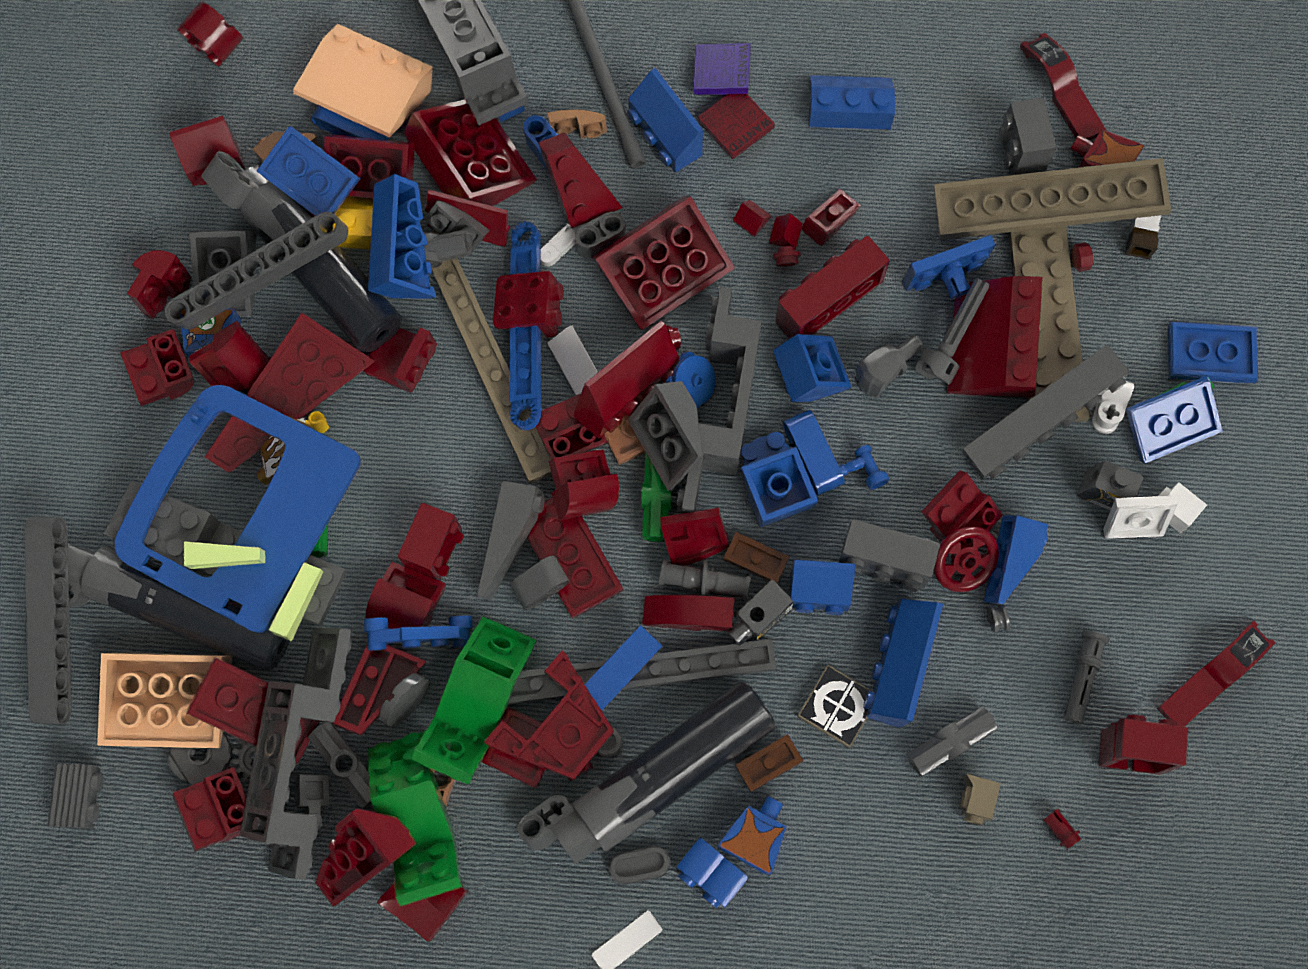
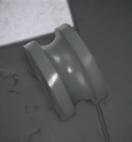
[987,604,1010,633]

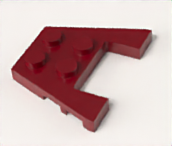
[484,650,614,780]

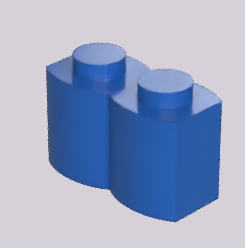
[677,838,749,909]

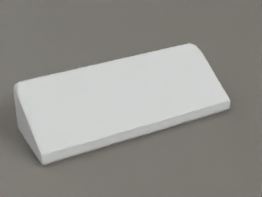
[548,325,598,395]

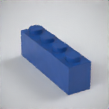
[368,174,436,299]

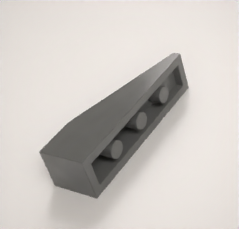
[477,481,545,601]

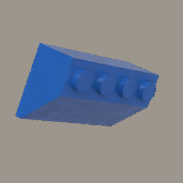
[863,599,943,728]

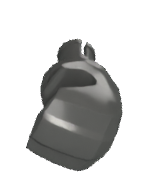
[856,335,924,399]

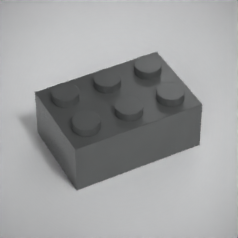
[838,519,940,592]

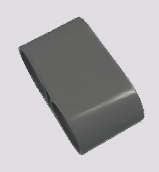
[575,212,626,259]
[510,555,569,610]

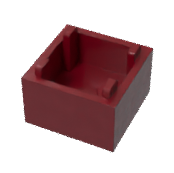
[397,502,464,581]

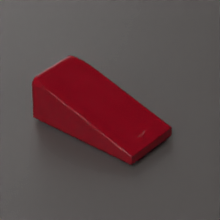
[802,189,861,246]

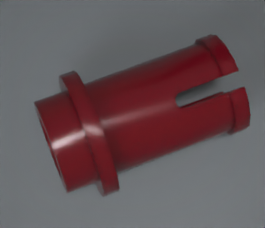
[1043,808,1082,850]

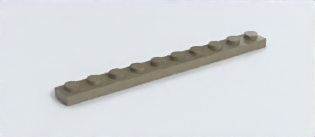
[428,230,552,484]

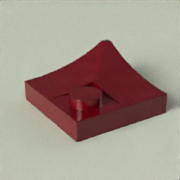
[660,508,729,566]
[377,872,469,942]

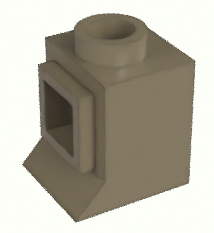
[959,774,1001,825]

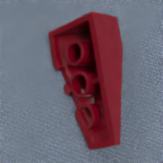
[315,809,416,907]

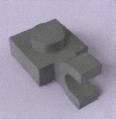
[296,775,330,828]

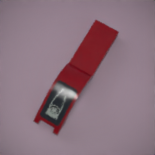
[1020,33,1106,141]
[1157,621,1275,727]

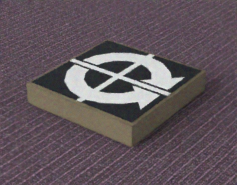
[797,665,873,748]

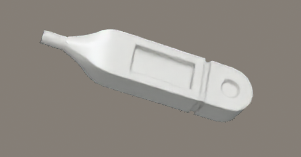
[541,222,588,266]

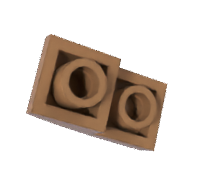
[547,110,607,138]

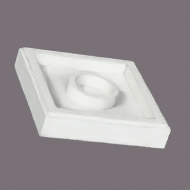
[1103,496,1178,539]

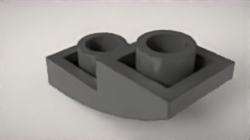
[424,201,489,252]

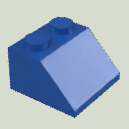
[773,334,852,402]
[741,447,818,528]
[789,560,855,615]

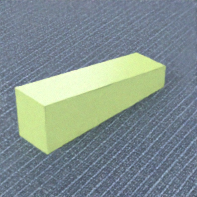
[184,542,265,569]
[269,563,323,641]

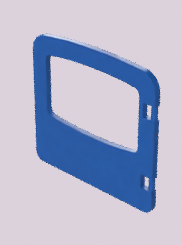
[115,385,361,633]

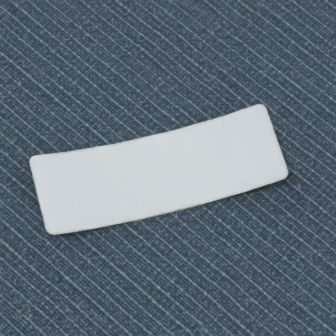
[592,911,662,969]

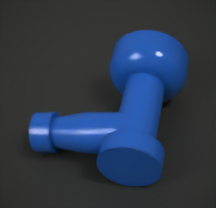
[839,445,890,490]

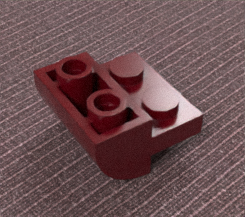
[127,250,192,319]
[189,321,270,392]
[120,329,194,406]
[536,393,608,459]
[548,449,619,521]
[921,470,1003,545]
[365,562,446,629]
[172,767,247,852]

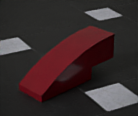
[642,595,734,632]

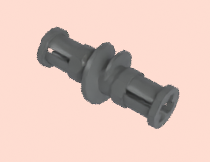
[659,560,751,601]

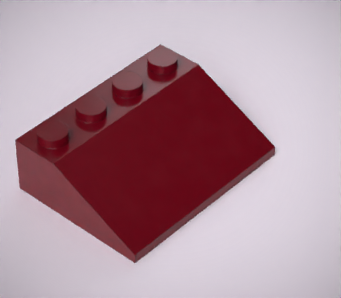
[404,99,537,206]
[592,196,735,330]
[948,276,1043,398]

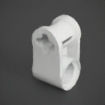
[1092,381,1134,434]

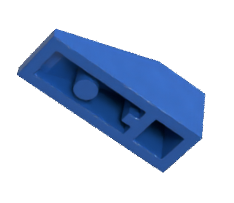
[984,515,1048,604]

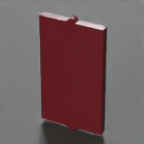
[425,190,510,247]

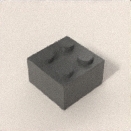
[998,97,1057,175]

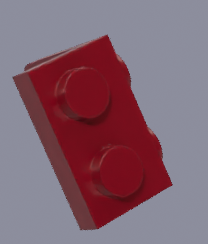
[493,271,564,338]
[363,328,437,394]

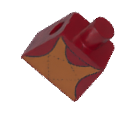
[1070,130,1145,168]

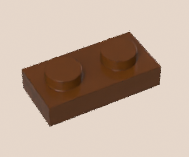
[723,532,790,583]
[735,734,803,793]

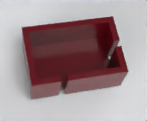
[1098,715,1188,775]

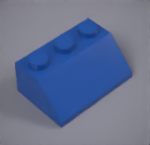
[627,68,703,173]
[809,75,895,130]

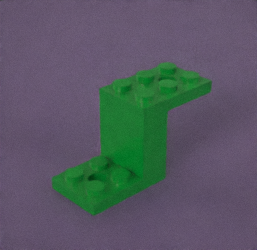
[411,616,537,785]
[368,731,462,906]

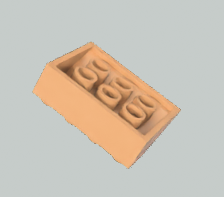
[293,24,433,138]
[97,652,232,748]

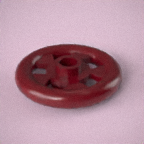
[933,526,999,592]

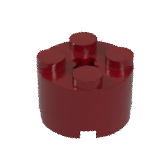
[176,1,244,67]

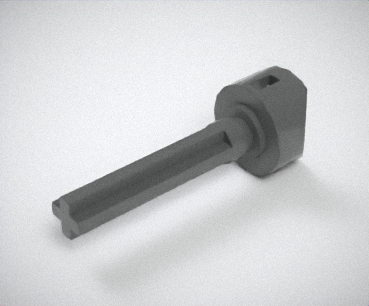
[915,278,989,385]

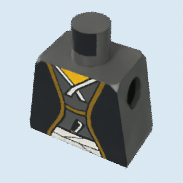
[1076,461,1143,510]
[728,579,793,646]

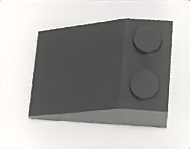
[190,229,257,316]
[628,381,703,491]

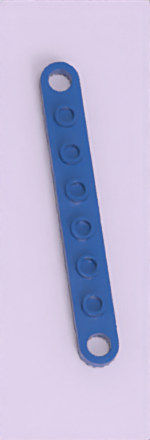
[510,221,541,430]

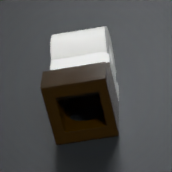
[1125,215,1161,260]

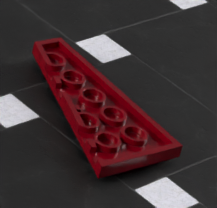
[205,313,375,473]

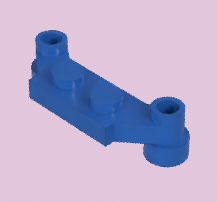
[363,616,473,651]

